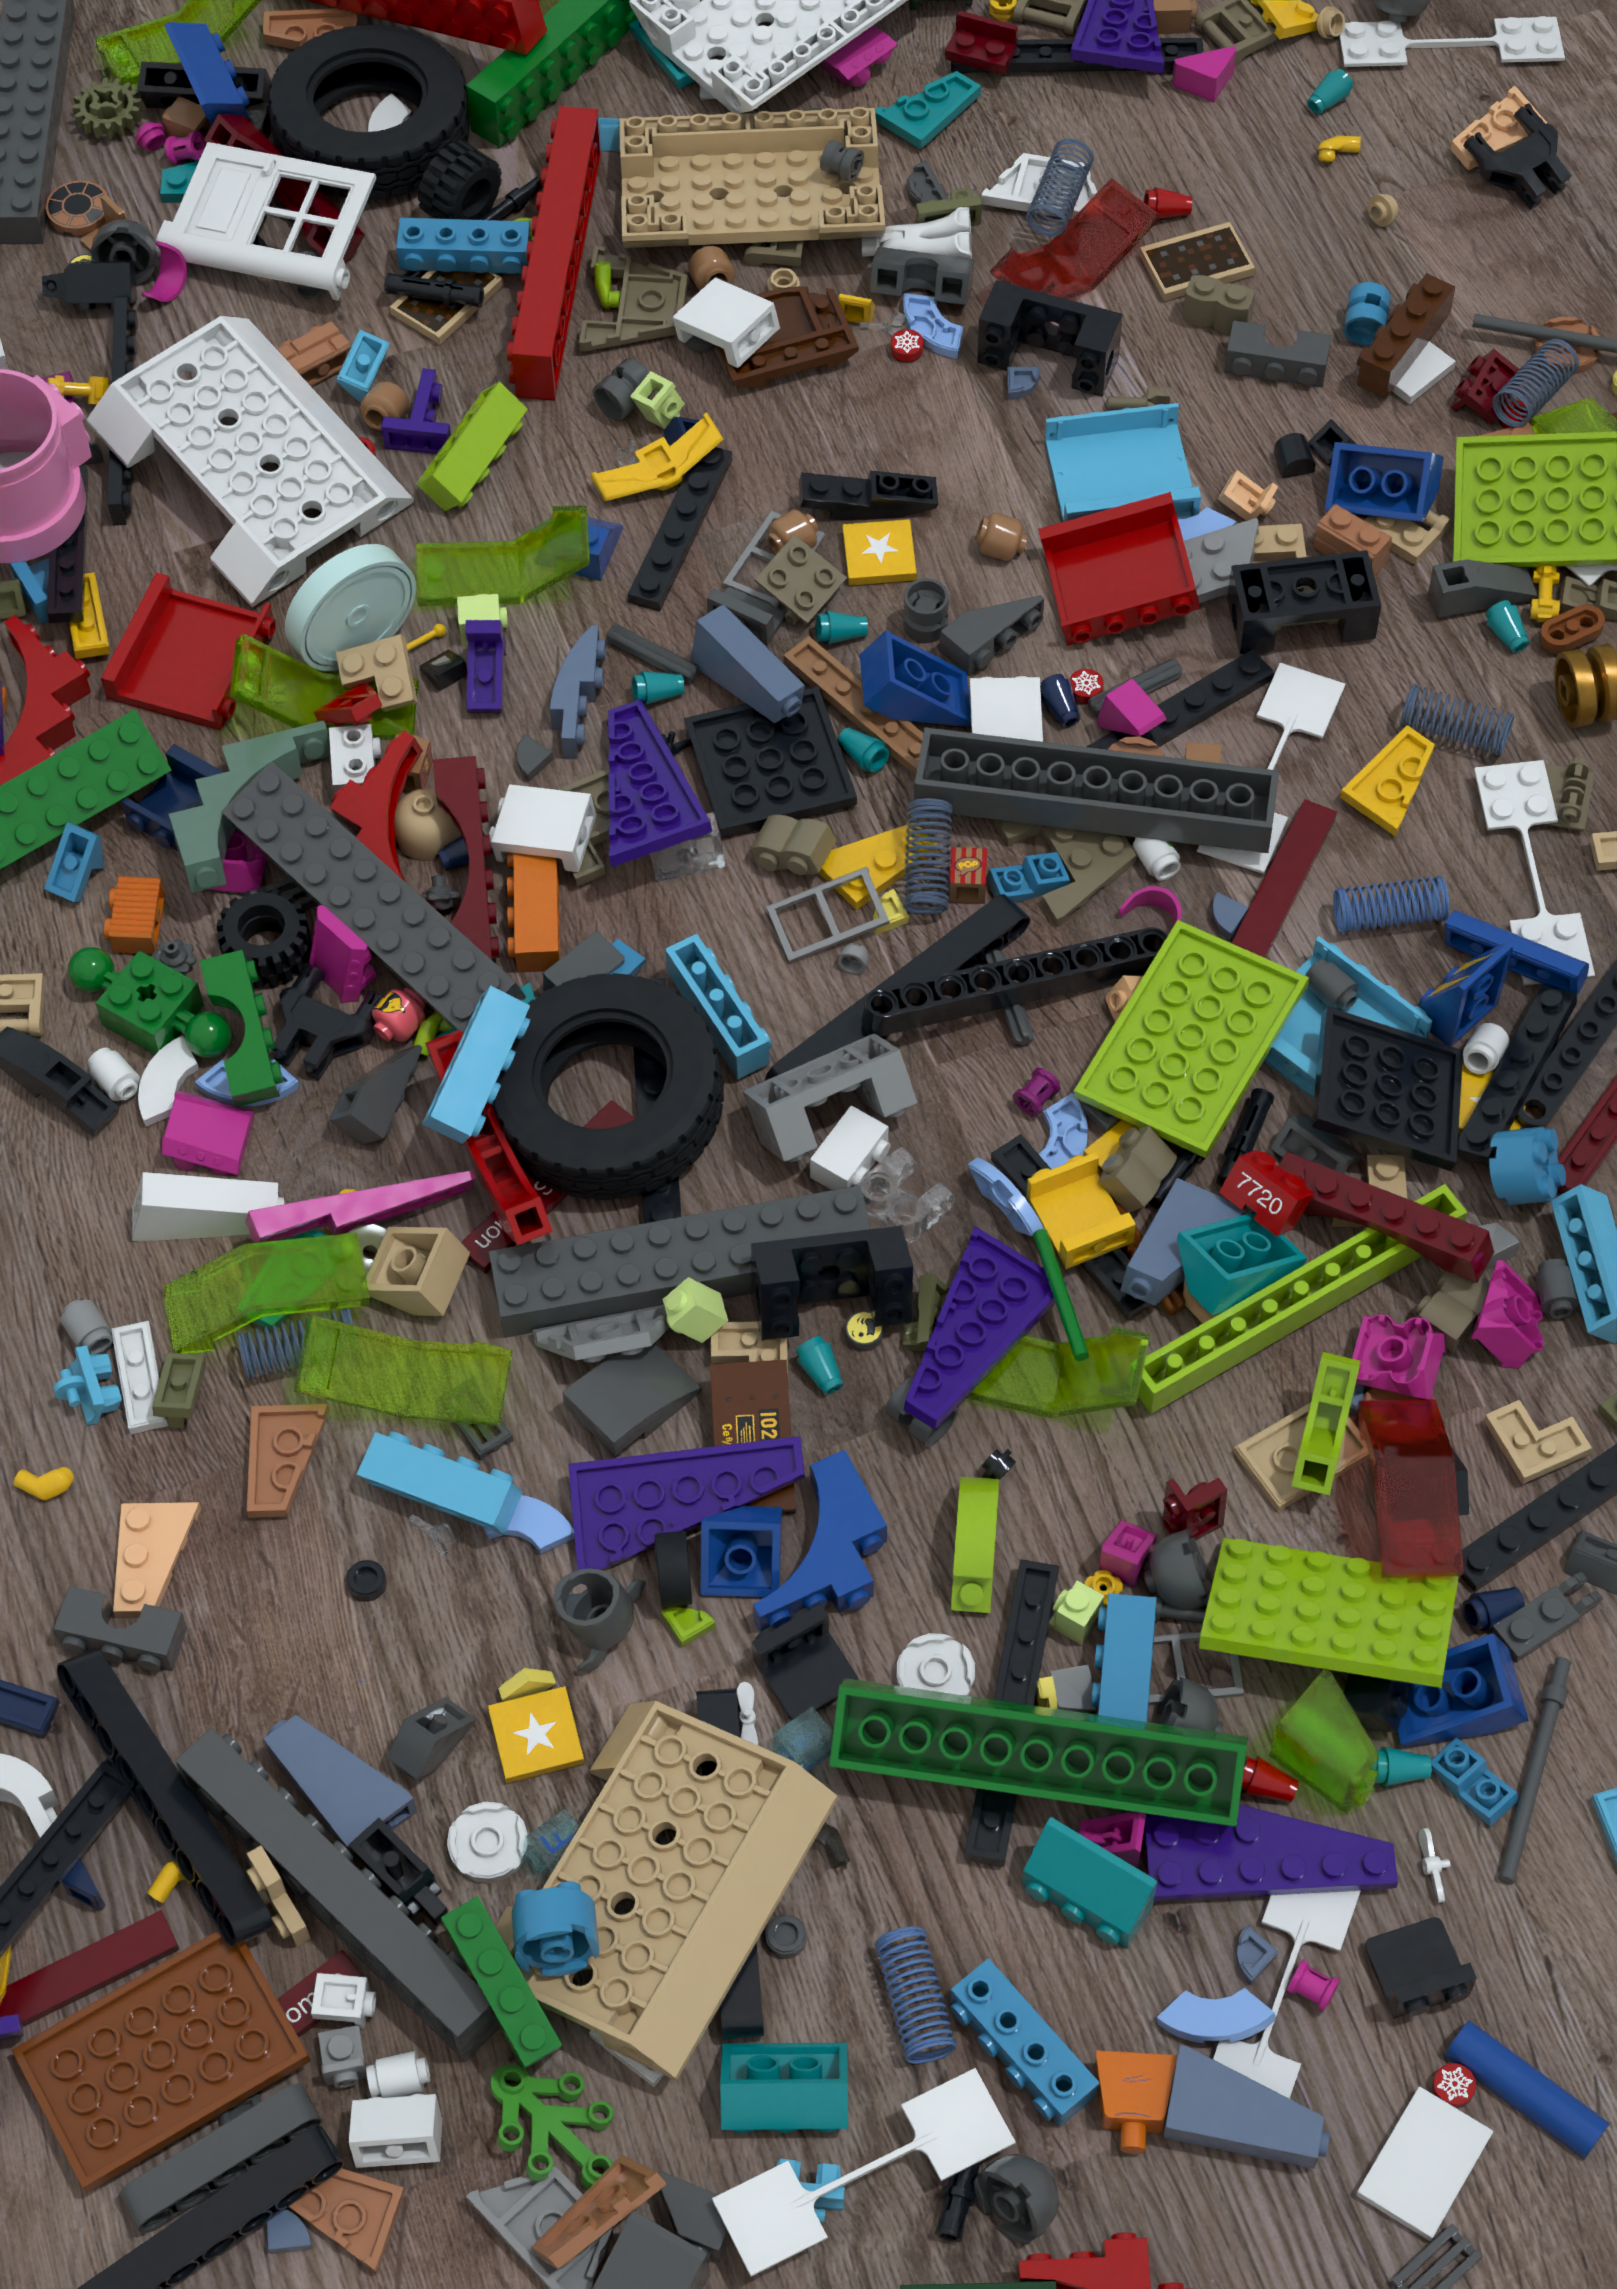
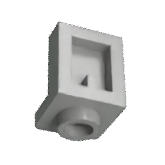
[318,2025,367,2088]

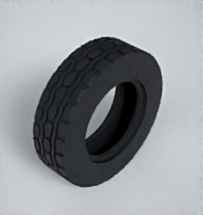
[268,25,470,200]
[492,973,724,1200]

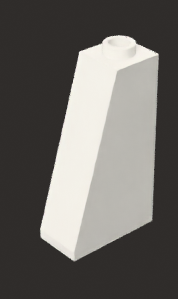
[132,1172,284,1242]

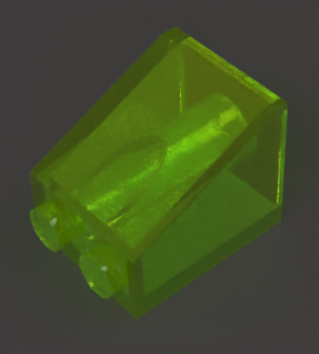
[1269,1669,1380,1815]

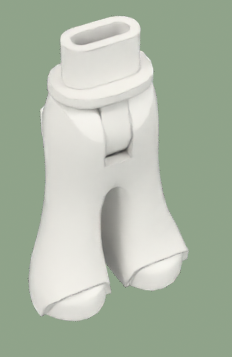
[862,207,972,259]

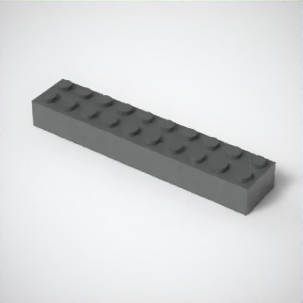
[0,0,75,244]
[914,727,1279,853]
[221,761,526,1033]
[489,1185,871,1338]
[175,1727,501,2062]

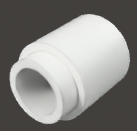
[1132,837,1181,881]
[1463,1023,1509,1074]
[87,1047,140,1101]
[366,2051,431,2098]

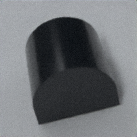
[1273,433,1316,478]

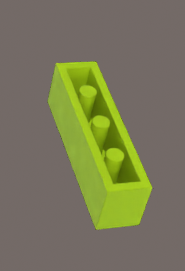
[416,381,528,511]

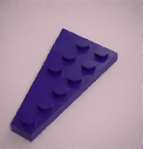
[608,699,712,867]

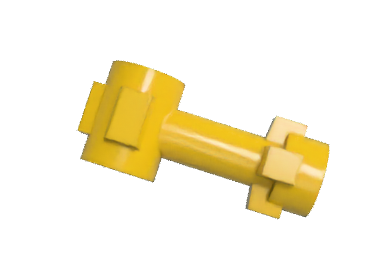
[47,375,111,405]
[1530,565,1560,623]

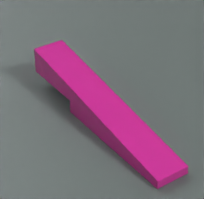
[245,1170,476,1249]

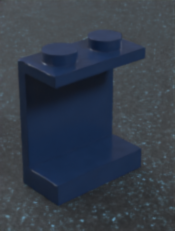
[122,744,224,851]

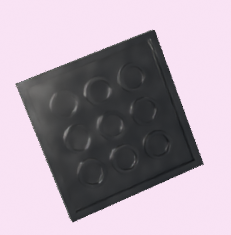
[684,686,857,837]
[1311,1006,1463,1171]

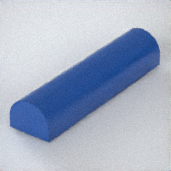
[1445,910,1589,996]
[1445,2020,1610,2160]

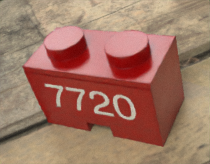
[1218,1150,1315,1237]

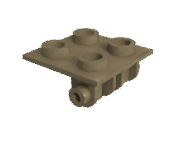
[754,534,847,625]
[1524,757,1595,831]

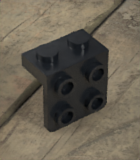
[752,1604,859,1722]
[1365,1917,1477,2019]

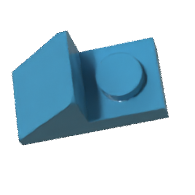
[44,823,104,902]

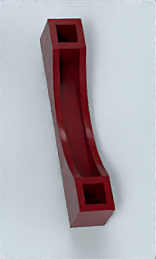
[204,114,365,261]
[433,756,500,961]
[1279,1152,1494,1283]

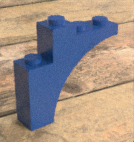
[753,1449,887,1632]

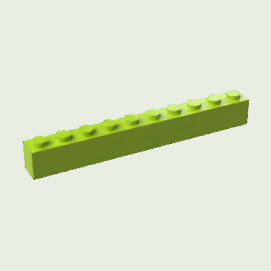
[1129,1184,1467,1414]

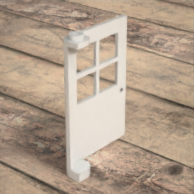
[155,142,377,301]

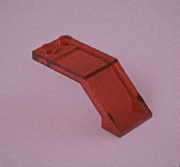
[989,178,1160,299]
[1358,1399,1464,1578]

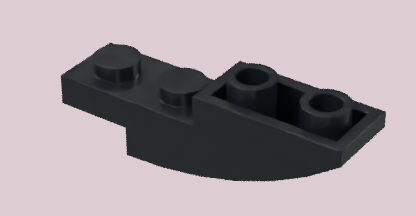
[799,470,938,520]
[0,1026,119,1137]

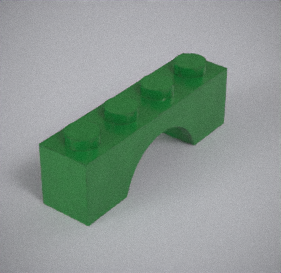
[199,950,284,1107]

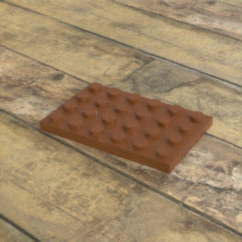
[11,1930,311,2193]

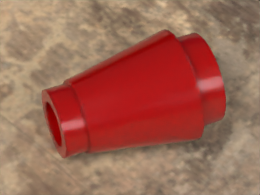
[1143,187,1192,220]
[1241,1756,1299,1803]

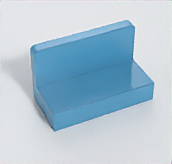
[9,558,49,625]

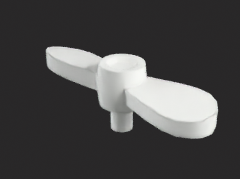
[737,1682,758,1745]
[1418,1828,1450,1903]

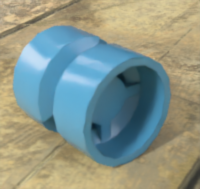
[1343,282,1391,346]

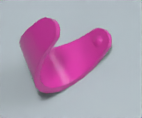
[141,241,187,302]
[1118,886,1182,935]

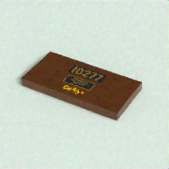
[710,1360,796,1513]

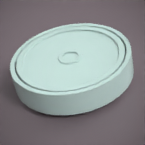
[285,544,416,671]

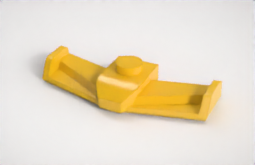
[590,413,724,502]

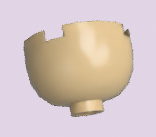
[394,788,461,861]

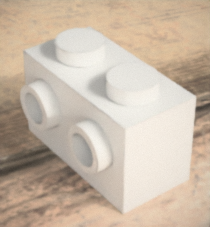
[329,724,382,795]
[810,1105,891,1190]
[349,2094,443,2168]

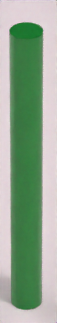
[1033,1229,1089,1361]

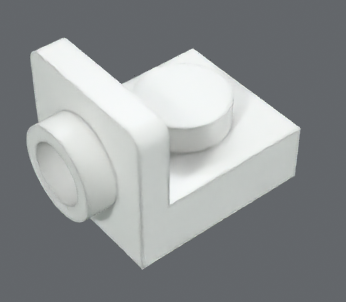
[311,1973,376,2029]

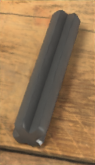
[607,624,699,683]
[1088,658,1182,717]
[984,950,1034,1046]

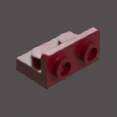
[945,11,1018,75]
[1451,349,1520,424]
[1161,1478,1228,1540]

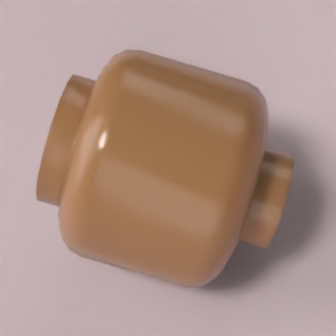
[688,246,735,290]
[360,381,409,431]
[766,509,819,555]
[975,513,1028,562]

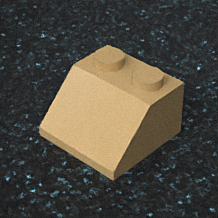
[361,1227,470,1316]

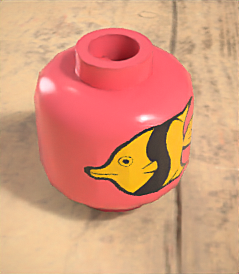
[372,988,426,1042]

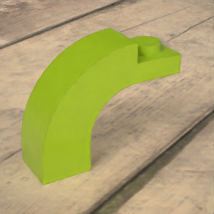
[1291,1352,1361,1496]
[951,1476,999,1613]

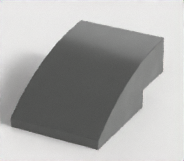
[562,1343,702,1456]

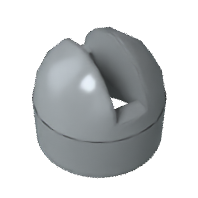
[838,943,869,975]

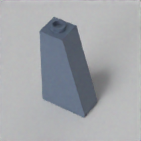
[691,604,805,723]
[1120,1178,1246,1306]
[263,1715,417,1861]
[1163,2045,1330,2169]

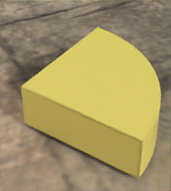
[873,889,909,935]
[498,1668,556,1701]
[1036,1676,1058,1709]

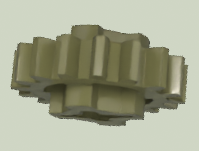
[72,78,143,139]

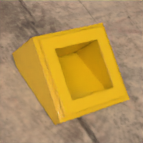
[839,294,875,325]

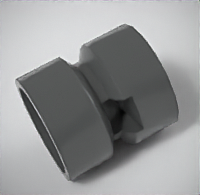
[592,358,655,421]
[903,578,949,643]
[885,1375,959,1447]

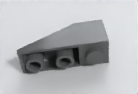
[1428,559,1538,618]
[940,595,1044,676]
[329,1045,423,1145]

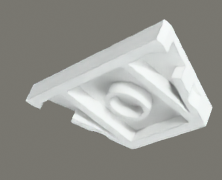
[981,153,1105,224]

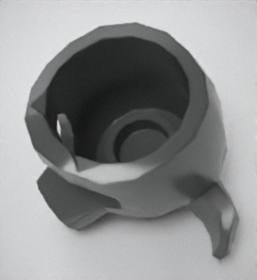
[554,1568,646,1671]

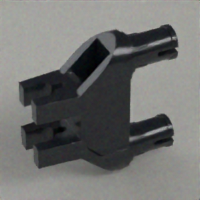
[1463,103,1572,209]
[273,964,384,1080]

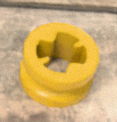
[989,0,1017,21]

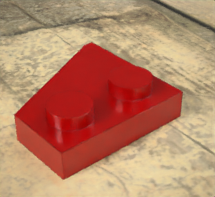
[313,682,382,727]

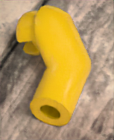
[1317,135,1361,162]
[13,1467,74,1500]
[147,1861,185,1903]

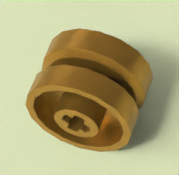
[1554,643,1617,728]

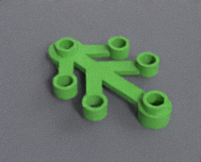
[490,2065,613,2190]

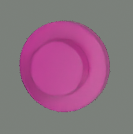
[135,122,167,152]

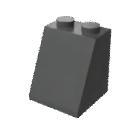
[592,2210,710,2289]

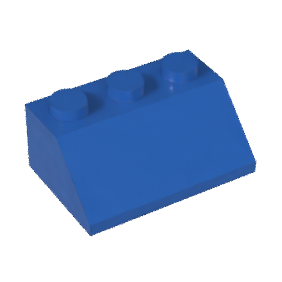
[164,22,250,126]
[1325,442,1444,522]

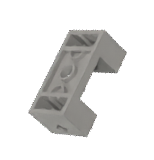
[742,1033,918,1162]

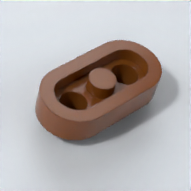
[1539,604,1605,654]

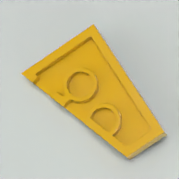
[1250,0,1318,39]
[1340,725,1435,837]
[819,822,938,910]

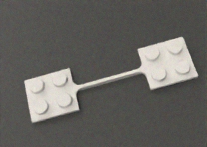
[1339,16,1565,67]
[1197,663,1346,874]
[1474,760,1595,986]
[1213,1890,1361,2099]
[712,2068,1016,2277]

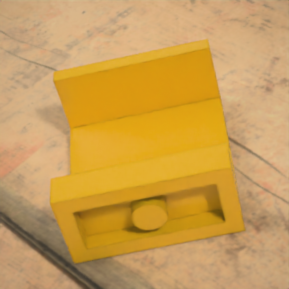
[1026,1152,1136,1270]

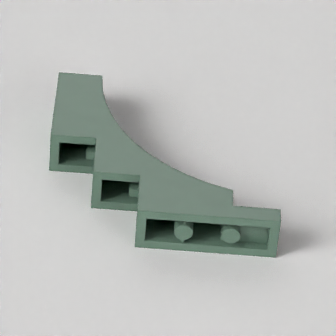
[169,720,331,893]

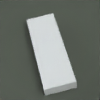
[111,1321,168,1434]

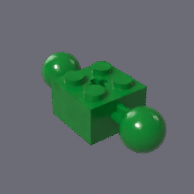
[68,947,232,1058]

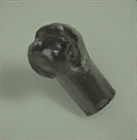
[815,1822,850,1868]

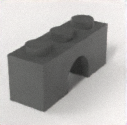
[870,247,975,305]
[1224,320,1332,387]
[53,1586,187,1671]

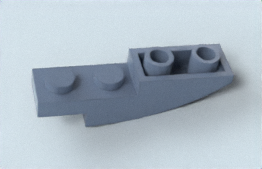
[550,625,606,759]

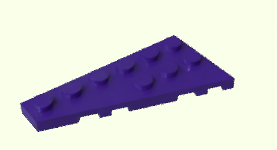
[1070,0,1164,74]
[903,1226,1067,1430]
[568,1436,805,1570]
[1144,1804,1398,1902]

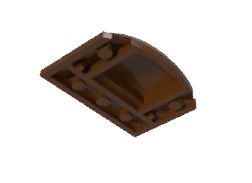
[717,286,859,387]

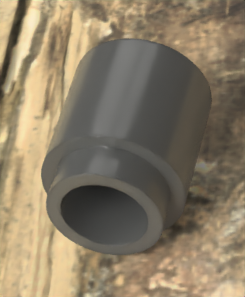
[1305,959,1359,1011]
[1535,1259,1579,1318]

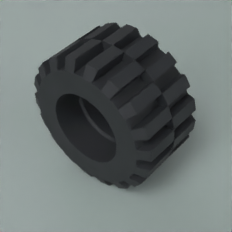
[418,141,502,220]
[216,888,312,988]

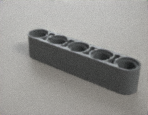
[120,2083,322,2233]

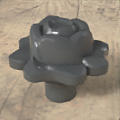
[420,875,461,911]
[152,939,196,974]

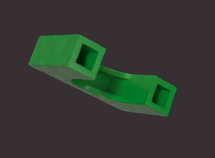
[441,1896,562,2070]

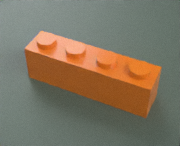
[507,852,560,972]

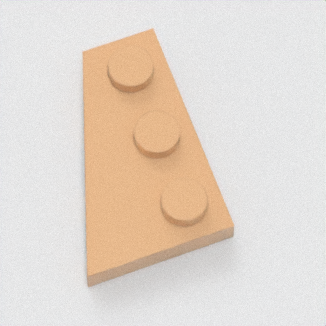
[1451,85,1547,170]
[113,1502,201,1618]

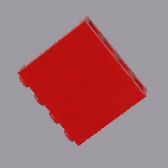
[1038,492,1201,646]
[101,572,276,731]

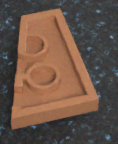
[263,8,359,49]
[247,1404,330,1518]
[531,2155,667,2269]
[288,2168,405,2273]

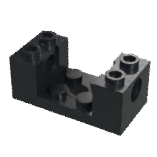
[977,280,1123,397]
[1227,550,1382,654]
[751,1226,913,1341]

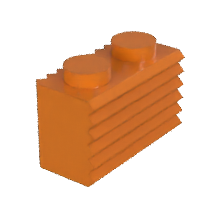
[104,876,166,955]

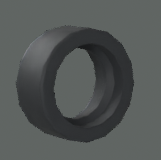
[654,1531,693,1607]

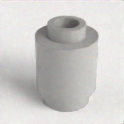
[60,1299,113,1355]

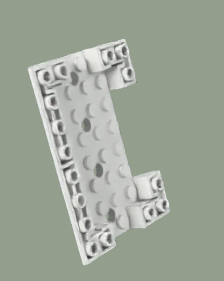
[629,0,908,114]
[87,316,414,607]

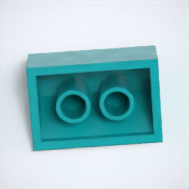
[1177,1212,1307,1315]
[1022,1817,1157,1948]
[720,2042,848,2133]

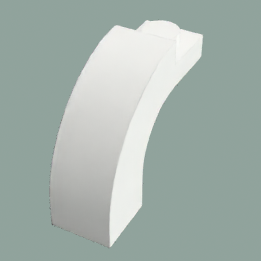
[0,1753,59,1838]

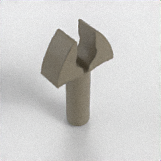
[1106,386,1170,410]

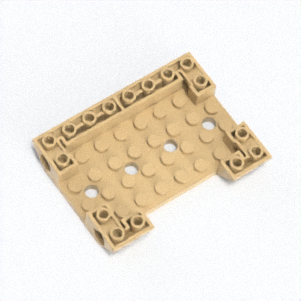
[619,107,885,248]
[466,1701,838,2081]

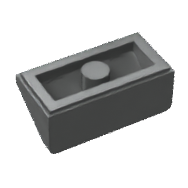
[1564,1531,1617,1594]

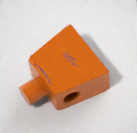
[1094,2050,1177,2154]

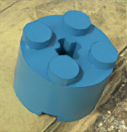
[1489,1127,1566,1206]
[511,1881,599,1976]

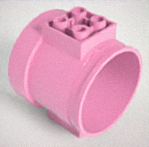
[0,369,92,563]

